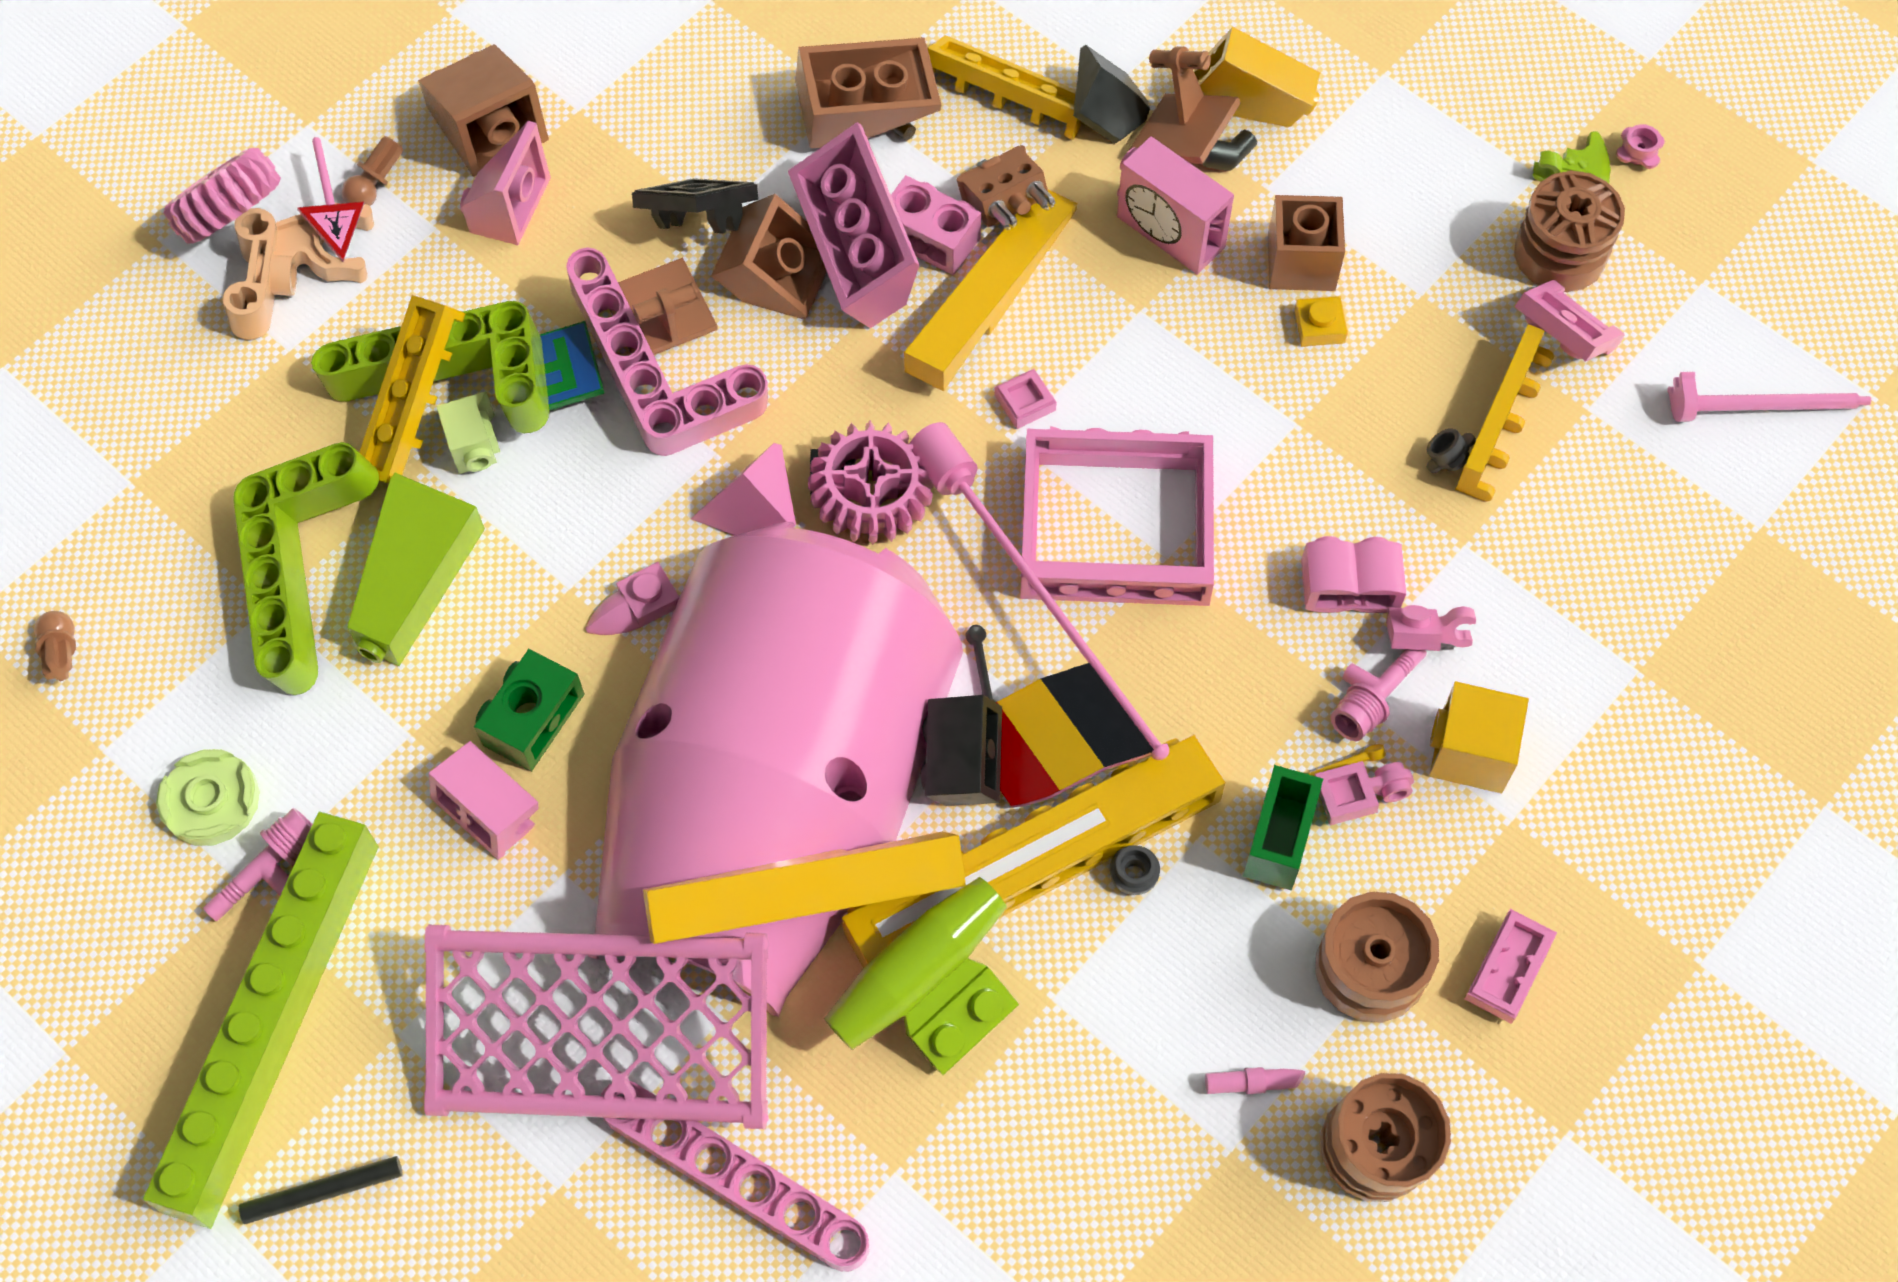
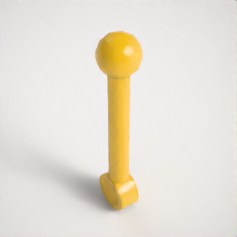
[1307,744,1386,776]

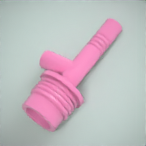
[1330,649,1427,741]
[203,807,312,921]

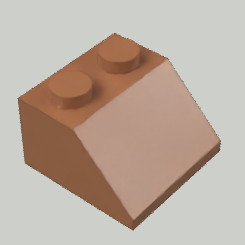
[711,194,827,319]

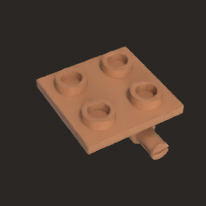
[1129,46,1240,164]
[610,257,718,355]

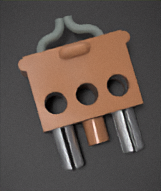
[956,145,1055,230]

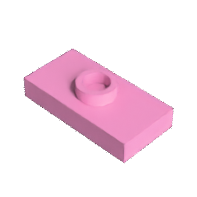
[1465,909,1557,1024]

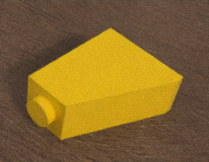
[1193,27,1320,127]

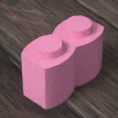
[1301,536,1407,613]

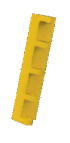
[927,35,1081,140]
[359,295,466,484]
[1455,324,1554,502]

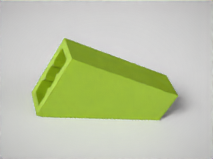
[347,473,485,666]

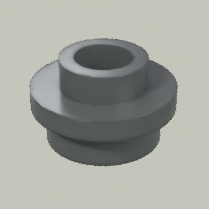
[1110,845,1160,895]

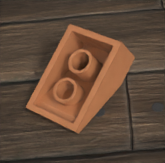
[795,37,941,148]

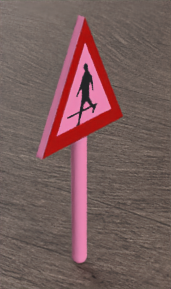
[297,137,365,262]

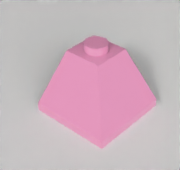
[460,121,551,245]

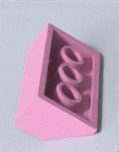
[788,122,919,328]

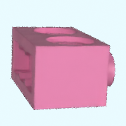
[891,175,981,276]

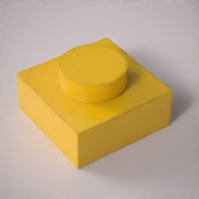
[1294,296,1348,347]

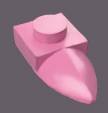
[585,562,680,635]

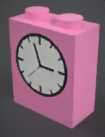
[1117,136,1234,275]

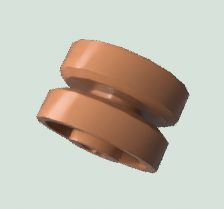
[1315,891,1439,1023]

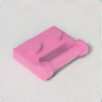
[1515,280,1625,362]

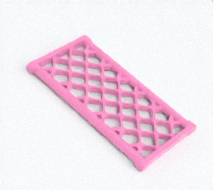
[424,924,769,1129]

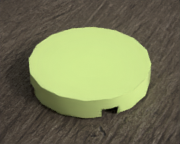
[156,749,260,846]

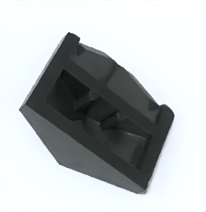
[1073,45,1150,144]

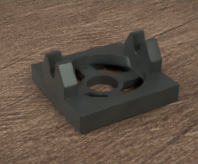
[632,178,758,234]

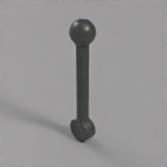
[966,625,997,702]

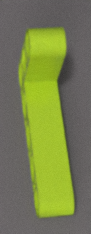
[311,301,549,434]
[233,442,379,695]

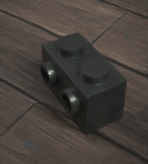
[921,695,1002,806]

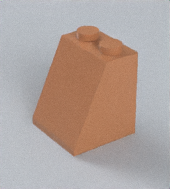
[418,44,549,177]

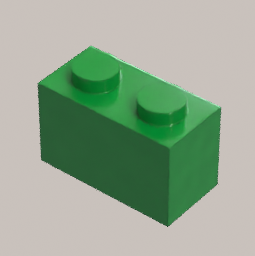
[1243,765,1323,891]

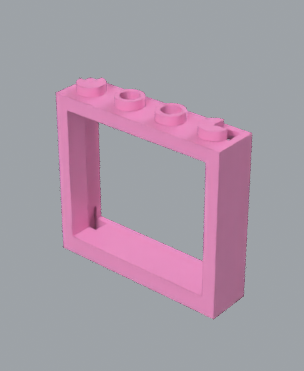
[1020,426,1214,606]

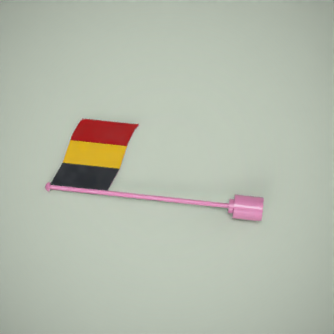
[910,422,1169,808]

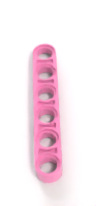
[601,1081,869,1271]

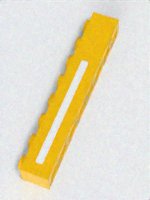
[842,735,1226,968]

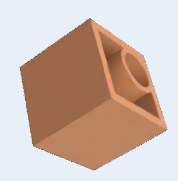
[1268,195,1345,291]

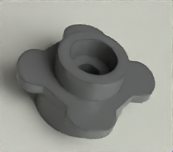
[1427,428,1476,473]

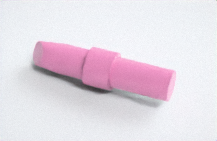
[1205,1067,1306,1094]

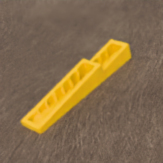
[904,189,1077,391]
[643,831,966,944]

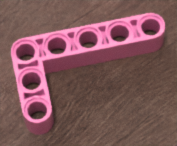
[566,248,768,456]

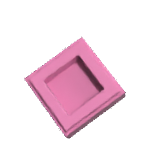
[994,369,1057,429]

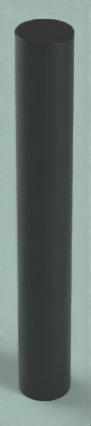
[239,1156,403,1225]

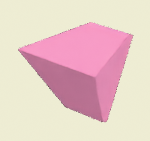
[691,443,796,535]

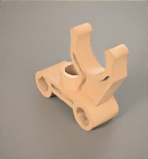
[223,202,374,340]

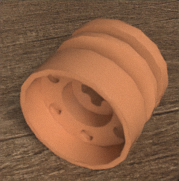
[1514,171,1625,292]
[1320,1073,1451,1202]

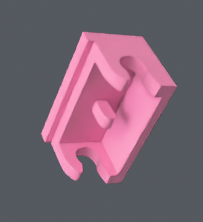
[428,741,538,860]

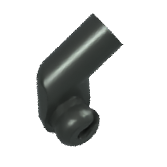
[1200,130,1257,171]

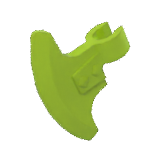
[1532,131,1611,183]

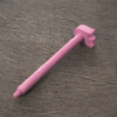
[1667,372,1871,422]

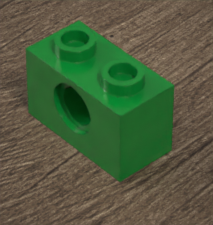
[474,648,585,772]

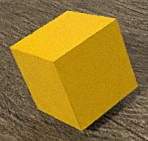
[1429,681,1529,794]

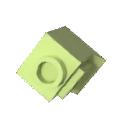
[436,391,501,474]

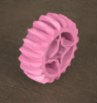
[163,148,281,243]
[808,420,934,545]

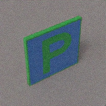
[540,321,605,411]

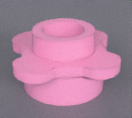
[1616,124,1665,169]

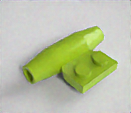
[824,877,1019,1075]

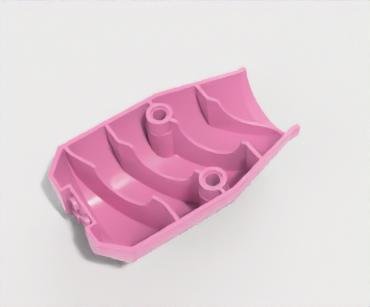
[588,522,963,1017]

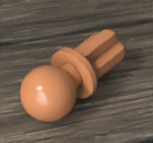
[341,136,403,206]
[34,611,76,682]

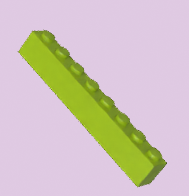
[142,811,379,1229]

